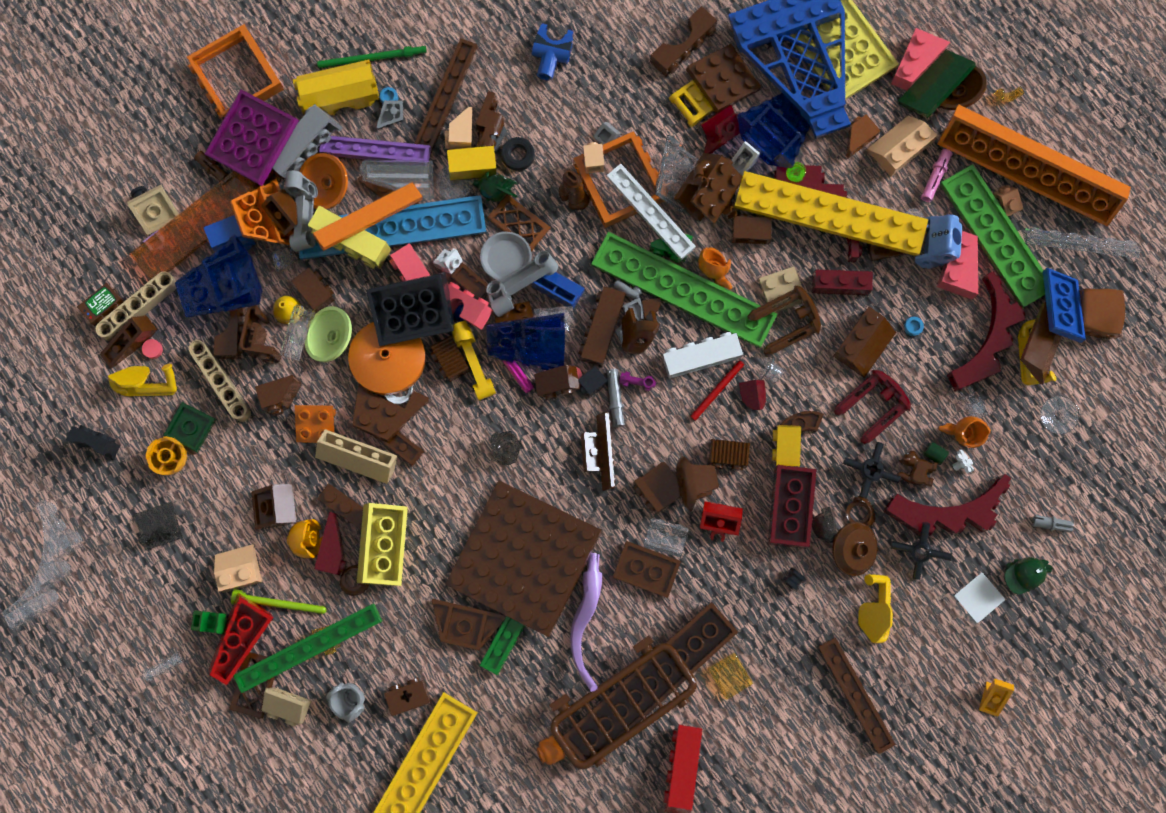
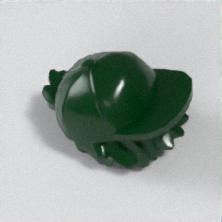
[472,172,518,202]
[1004,557,1053,595]

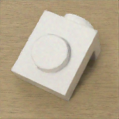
[433,249,463,274]

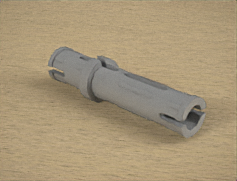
[606,369,625,427]

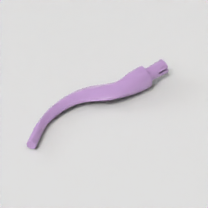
[570,553,602,691]

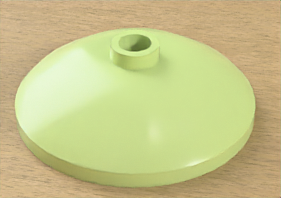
[304,306,352,362]

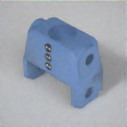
[915,215,962,269]

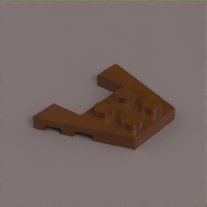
[352,384,429,442]

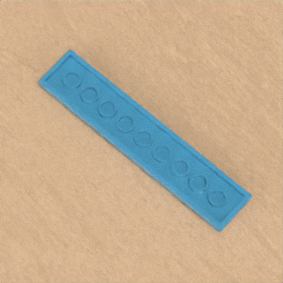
[299,195,487,260]

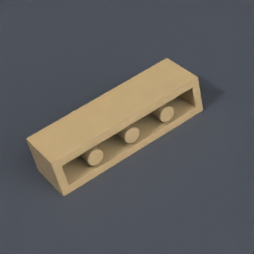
[315,429,397,484]

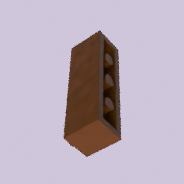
[578,286,626,367]

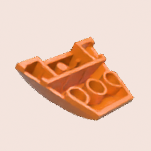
[230,179,294,245]

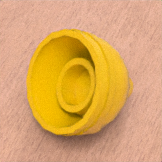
[273,296,302,324]

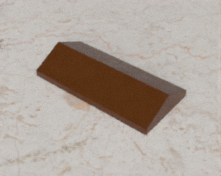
[1020,302,1062,385]

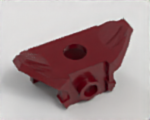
[700,105,756,154]

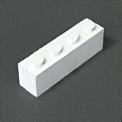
[662,332,743,379]

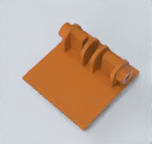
[295,405,336,443]

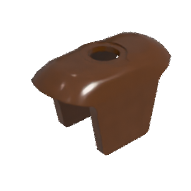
[622,308,660,355]
[676,456,719,512]

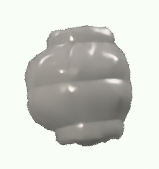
[326,683,365,723]

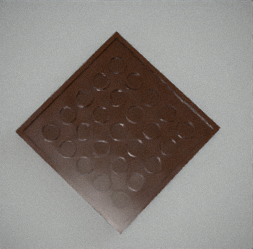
[445,480,602,637]

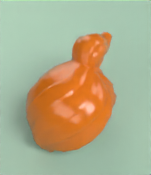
[698,247,732,290]
[938,416,991,448]

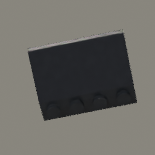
[366,272,454,346]

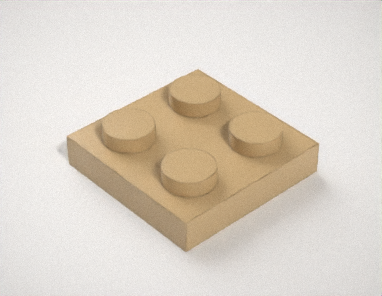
[127,185,181,235]
[758,267,802,313]

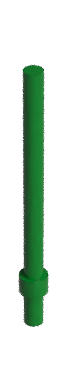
[317,46,427,69]

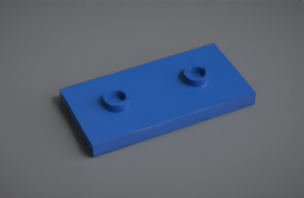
[1043,268,1086,343]

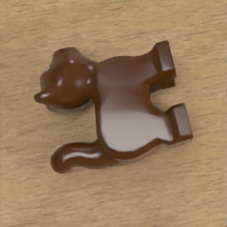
[896,451,938,487]

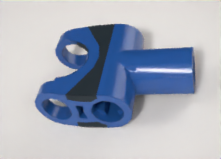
[532,23,573,81]

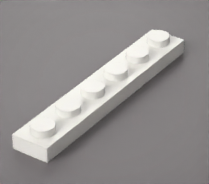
[607,164,696,260]

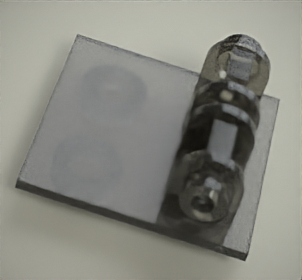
[135,501,183,551]

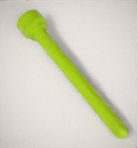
[231,589,326,614]

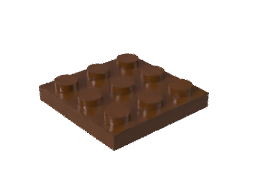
[686,44,761,113]

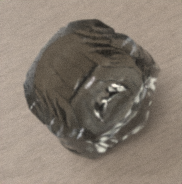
[490,431,521,465]

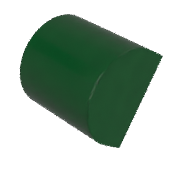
[923,442,949,465]

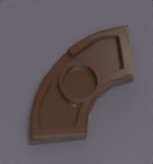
[780,411,824,432]

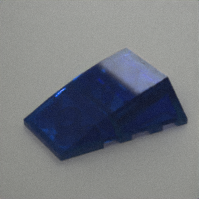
[737,93,810,168]
[175,235,262,318]
[486,313,565,370]

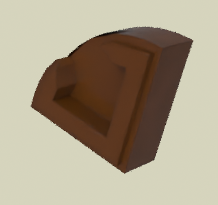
[642,298,661,320]

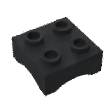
[66,425,121,459]

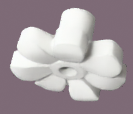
[953,450,974,474]

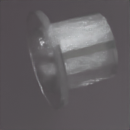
[758,357,784,383]

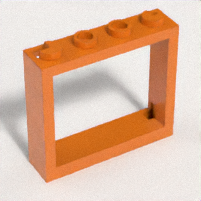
[187,24,284,119]
[573,131,667,228]

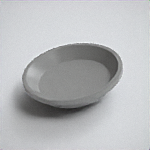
[480,232,532,281]

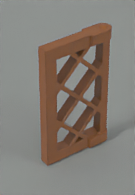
[487,195,551,252]

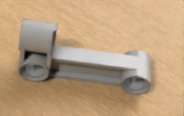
[285,170,318,252]
[486,251,558,317]

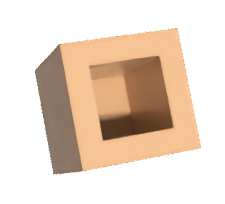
[583,142,604,173]

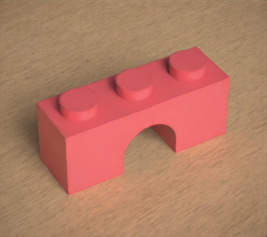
[448,282,493,330]

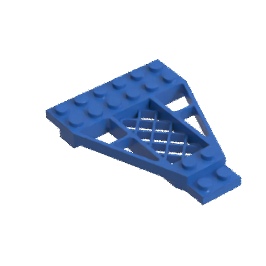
[728,0,851,139]

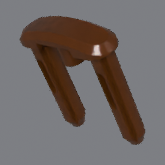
[748,285,821,355]

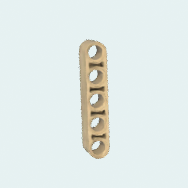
[95,271,178,341]
[189,340,251,422]

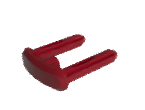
[834,370,911,444]

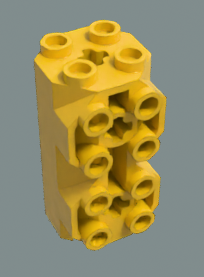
[293,60,379,116]

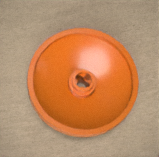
[348,322,426,395]

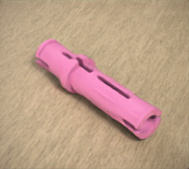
[921,149,953,202]

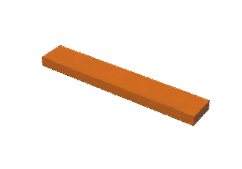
[313,182,423,251]

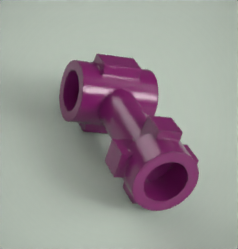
[619,372,656,392]

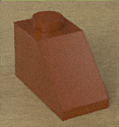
[846,114,880,159]

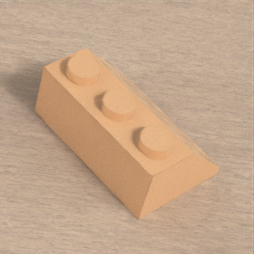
[867,115,938,177]

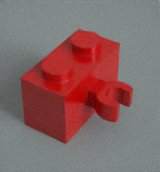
[700,501,743,542]

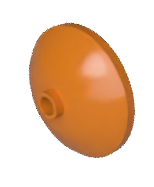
[299,153,348,210]

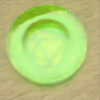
[786,162,806,182]

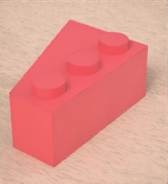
[937,231,978,300]
[389,243,430,281]

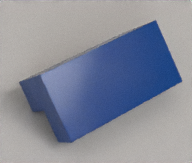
[532,272,585,311]

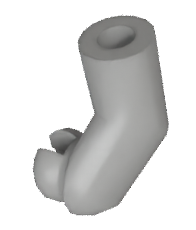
[614,280,642,299]

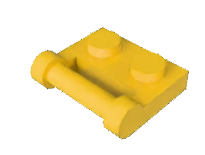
[669,80,714,127]

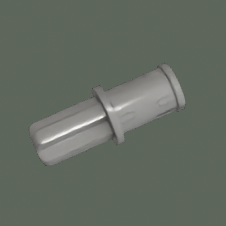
[1032,514,1074,532]

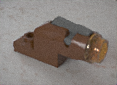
[475,91,507,152]

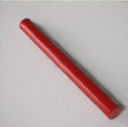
[690,360,745,421]

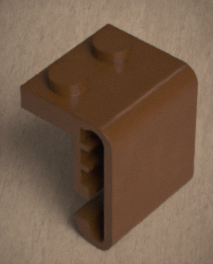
[239,305,281,364]

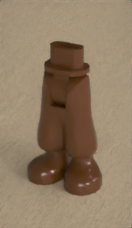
[559,170,590,210]

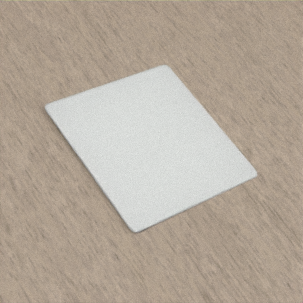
[955,573,1005,623]

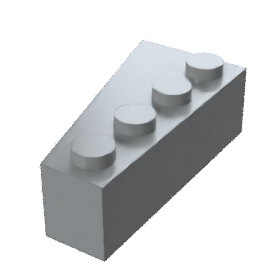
[273,104,343,178]

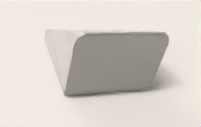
[593,122,621,145]

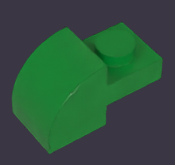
[191,610,227,634]

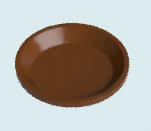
[832,522,878,576]

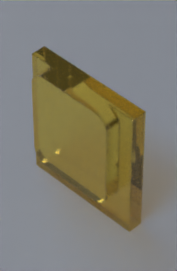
[708,652,753,700]

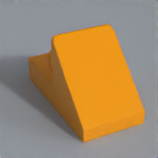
[979,678,1014,717]

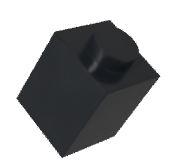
[578,366,608,398]

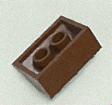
[833,307,896,378]

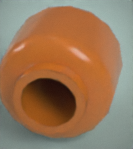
[536,735,565,765]

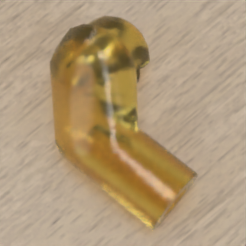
[995,86,1024,102]

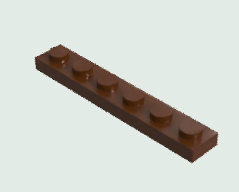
[818,637,896,754]

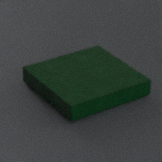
[163,402,217,453]

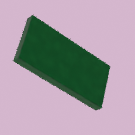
[898,49,976,118]

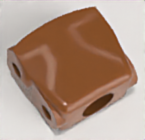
[1079,288,1125,339]

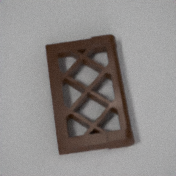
[229,652,275,719]

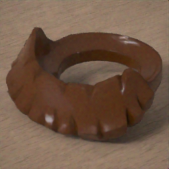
[846,496,876,527]

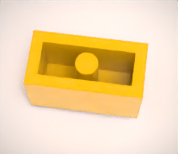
[772,425,801,466]

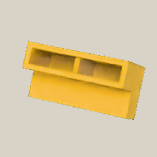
[447,146,497,180]

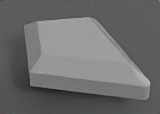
[376,101,403,128]

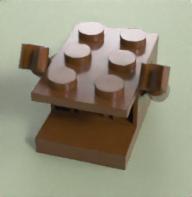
[674,153,742,224]

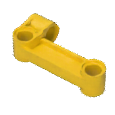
[452,321,496,400]

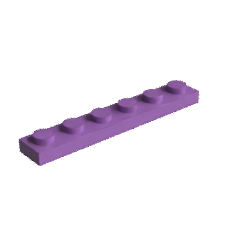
[319,136,431,166]

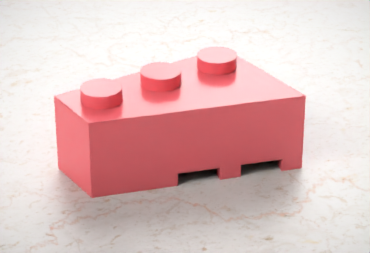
[891,28,950,91]

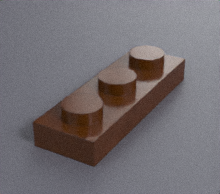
[317,483,363,530]

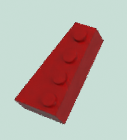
[208,593,273,685]
[663,725,703,813]

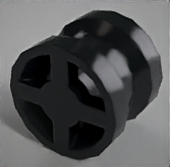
[781,567,806,592]

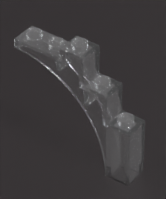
[1,500,83,630]

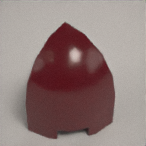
[739,380,766,410]

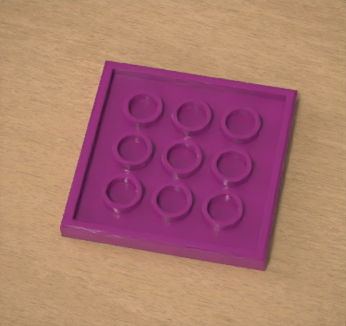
[205,90,299,186]

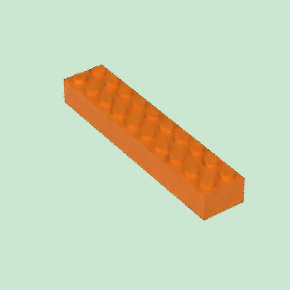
[937,104,1131,227]

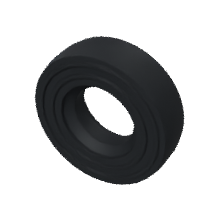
[501,137,535,171]

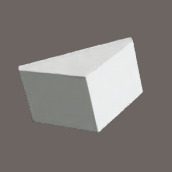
[732,141,760,177]

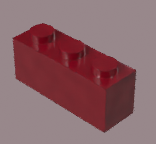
[812,269,873,296]

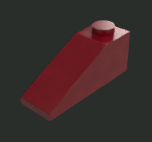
[314,512,347,576]

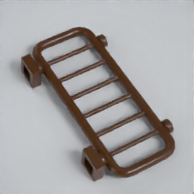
[549,636,697,769]

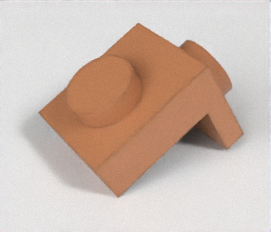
[993,185,1023,216]

